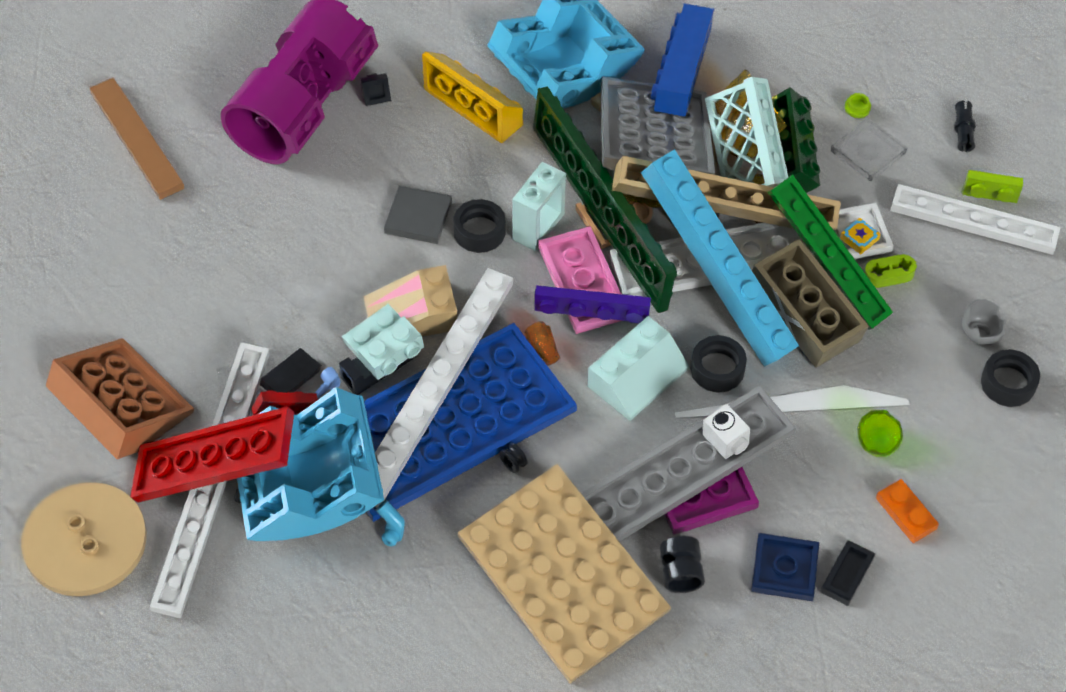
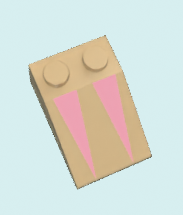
[364,265,457,337]

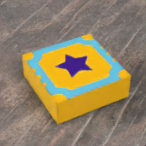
[840,218,881,255]

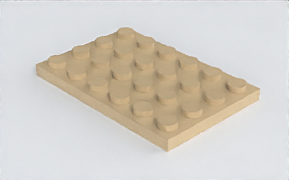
[458,464,671,684]

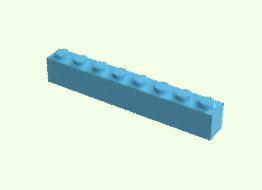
[641,149,799,366]

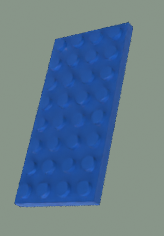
[364,323,577,522]

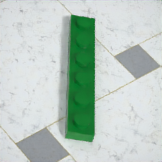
[768,174,893,330]

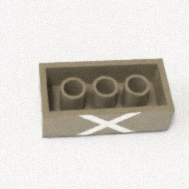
[752,239,869,368]

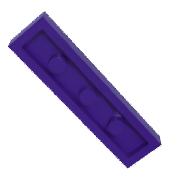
[534,285,651,323]

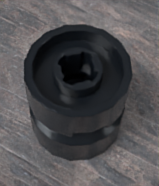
[660,536,705,593]

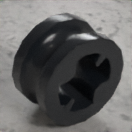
[499,443,528,473]

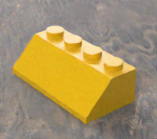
[422,51,523,143]

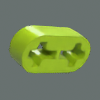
[864,254,917,288]

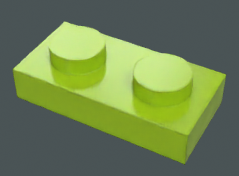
[963,170,1023,203]

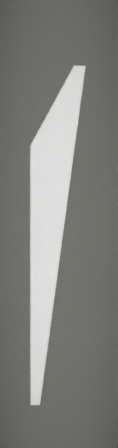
[675,385,910,418]

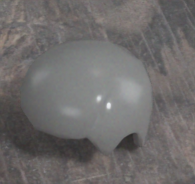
[962,299,1006,345]

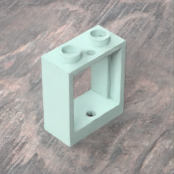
[512,162,566,251]

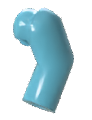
[376,500,405,547]

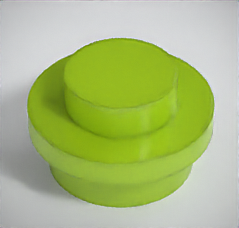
[844,93,871,118]

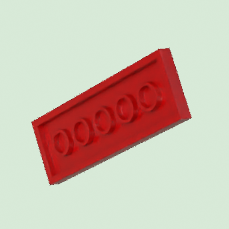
[130,406,295,503]

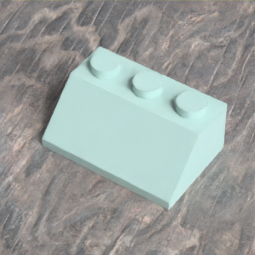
[587,316,689,421]

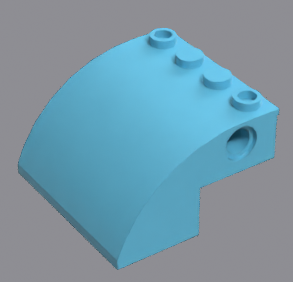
[487,0,645,108]
[237,387,385,541]

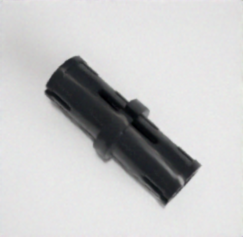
[954,100,976,152]

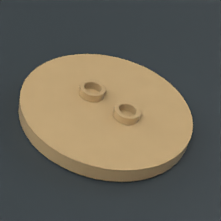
[21,482,147,596]

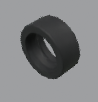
[453,199,506,253]
[690,335,747,393]
[981,349,1041,407]

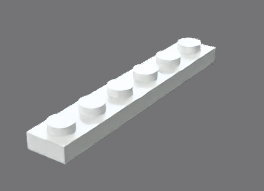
[890,184,1061,255]

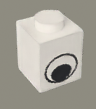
[703,404,750,459]

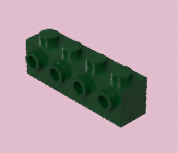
[772,87,820,193]

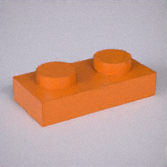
[876,479,939,543]

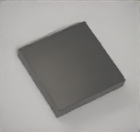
[384,185,452,244]

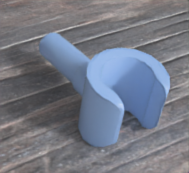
[315,367,341,399]

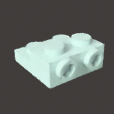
[342,304,424,380]

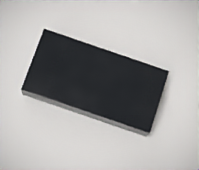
[259,348,322,393]
[820,540,876,606]

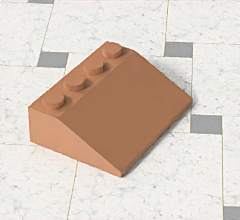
[46,338,194,460]

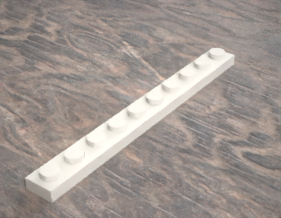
[375,268,513,507]
[150,342,269,619]

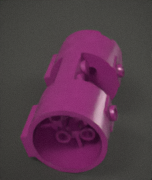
[220,0,379,164]

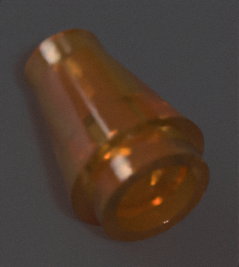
[524,321,561,366]

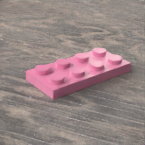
[538,226,623,334]

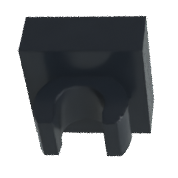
[360,73,391,106]

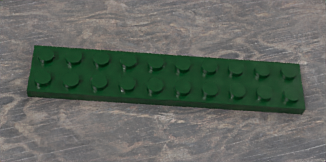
[533,86,677,313]

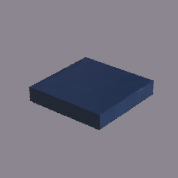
[751,533,820,602]

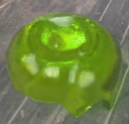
[857,410,904,458]

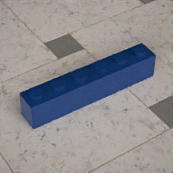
[651,3,714,117]

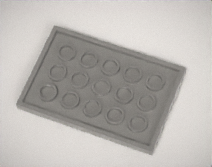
[601,76,715,175]

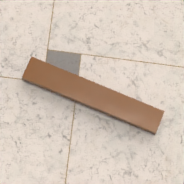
[90,77,185,200]

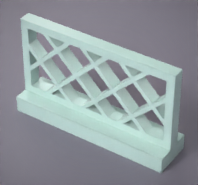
[705,77,788,187]

